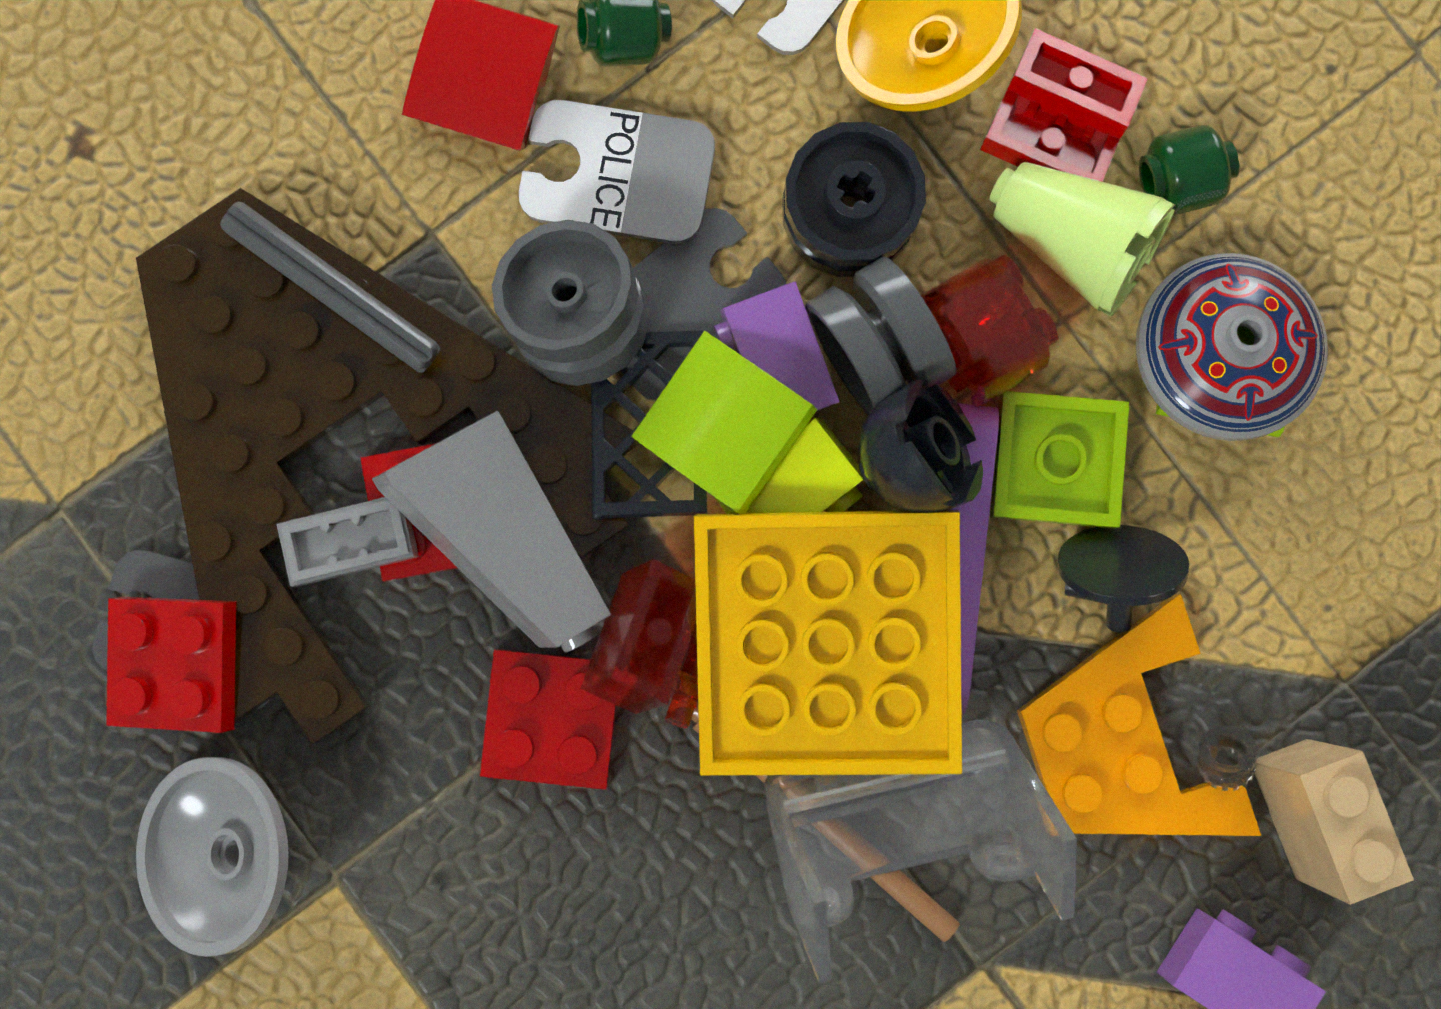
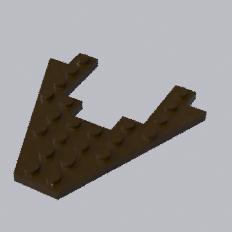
[136,188,640,744]

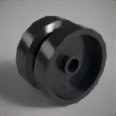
[782,122,926,277]

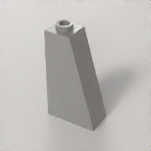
[372,411,611,652]

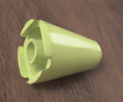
[989,162,1175,316]

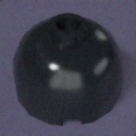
[859,380,983,513]

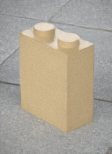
[1249,739,1414,905]

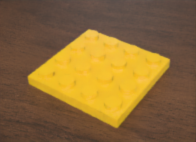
[694,510,962,776]

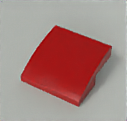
[401,0,560,151]
[980,28,1148,182]

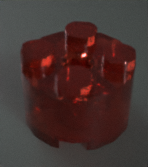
[921,255,1059,407]

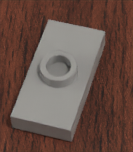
[277,497,419,587]

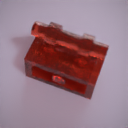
[580,559,698,728]

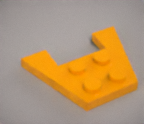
[1017,594,1261,836]

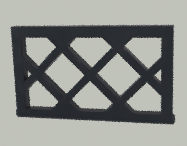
[591,330,708,520]

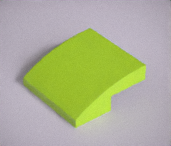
[631,331,818,514]

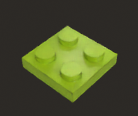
[990,391,1129,529]

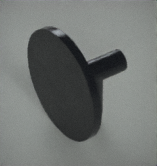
[1058,525,1189,632]

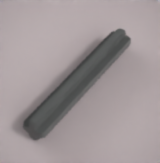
[220,202,440,372]

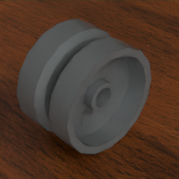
[492,220,650,386]
[805,256,957,415]

